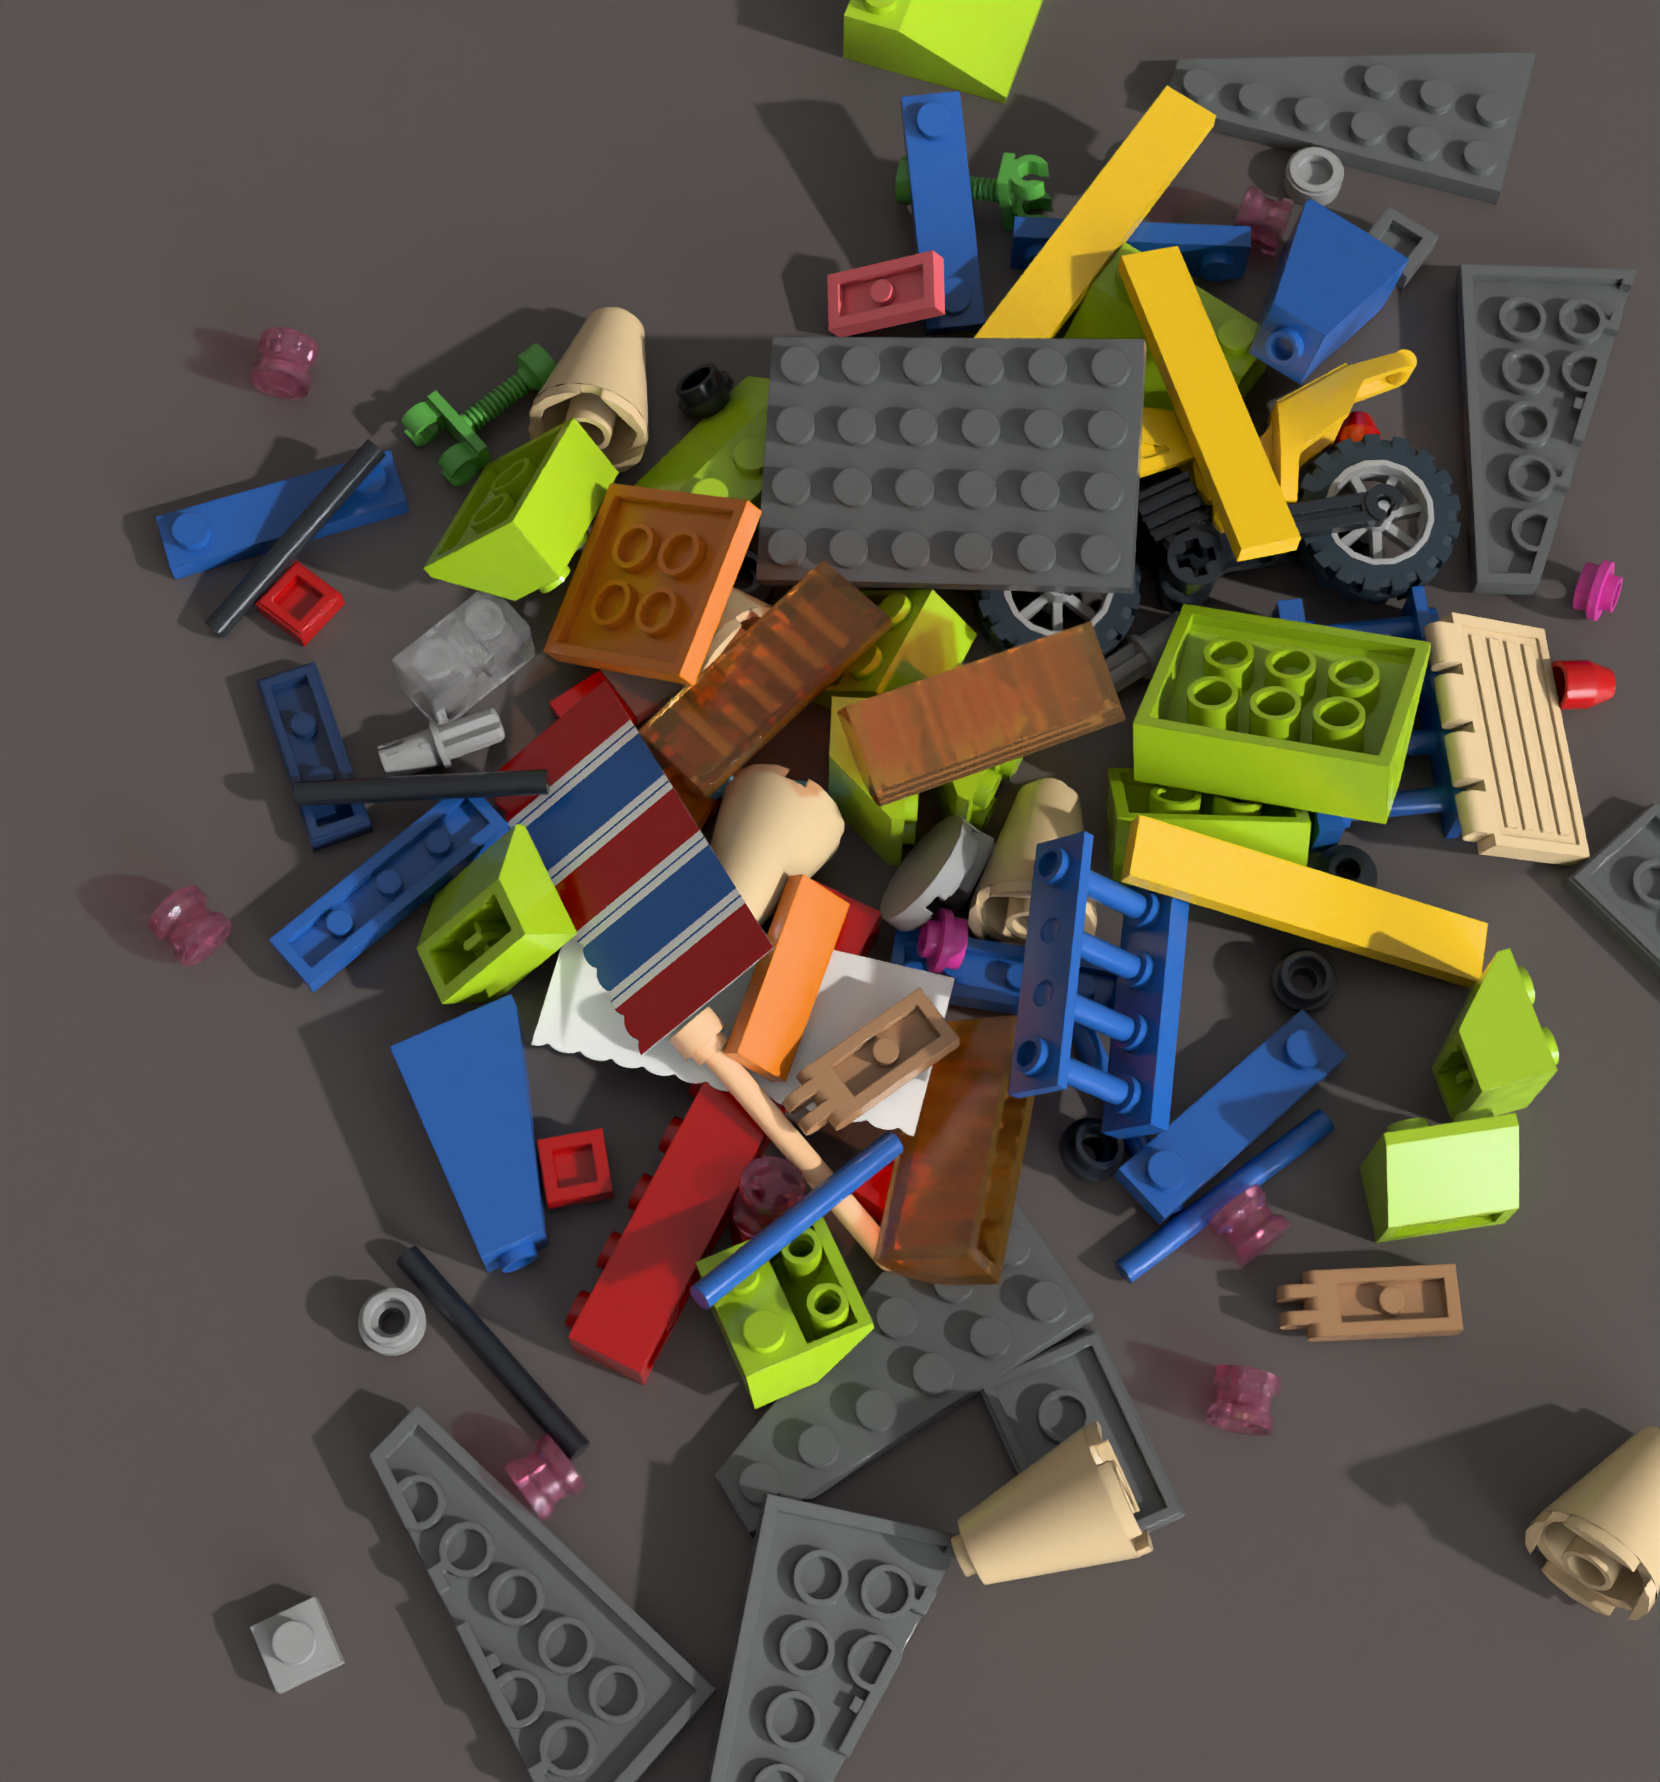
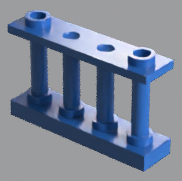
[1271,586,1467,854]
[1008,831,1190,1140]

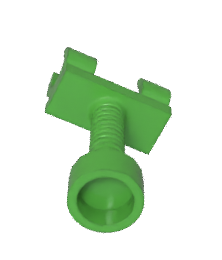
[895,152,1054,231]
[400,343,557,487]

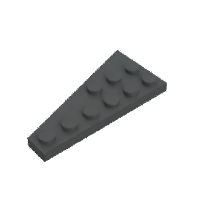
[1170,52,1537,205]
[1456,264,1637,595]
[714,1152,1093,1538]
[369,1405,717,1782]
[706,1494,956,1782]

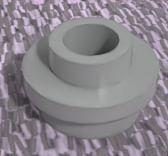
[358,1288,426,1356]

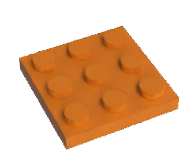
[543,483,762,686]

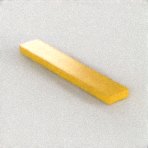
[974,86,1216,339]
[1118,246,1301,562]
[1121,815,1488,988]

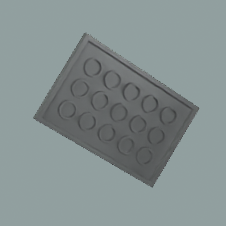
[756,337,1147,594]

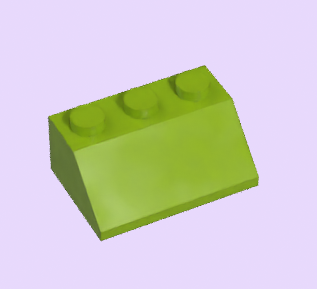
[1063,242,1267,412]
[634,376,770,532]
[423,417,619,601]
[1107,768,1311,887]

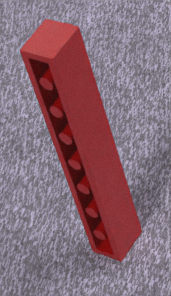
[565,880,881,1386]

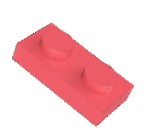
[827,250,945,337]

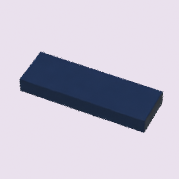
[256,661,373,852]

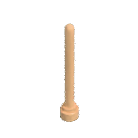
[669,1006,902,1271]

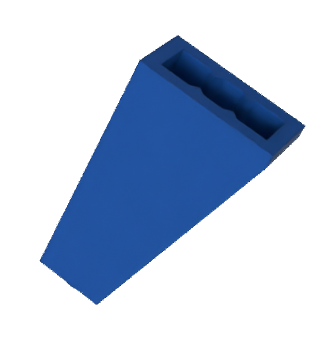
[1249,198,1409,385]
[390,994,549,1273]

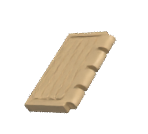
[1423,612,1590,866]

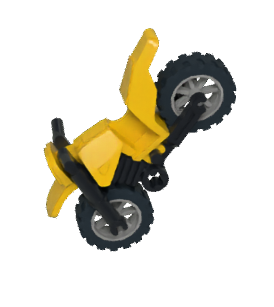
[973,349,1461,676]

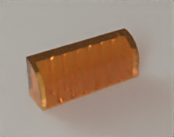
[638,560,893,801]
[837,621,1126,807]
[874,1015,1035,1286]

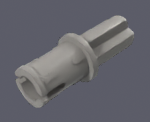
[1083,611,1180,701]
[377,708,505,777]

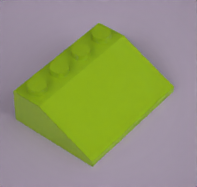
[843,0,1043,104]
[1133,604,1431,824]

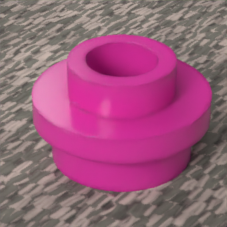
[1573,560,1623,621]
[917,908,968,973]

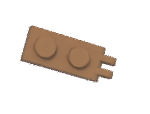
[782,987,960,1136]
[1275,1264,1464,1342]

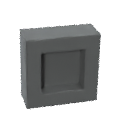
[1368,206,1439,289]

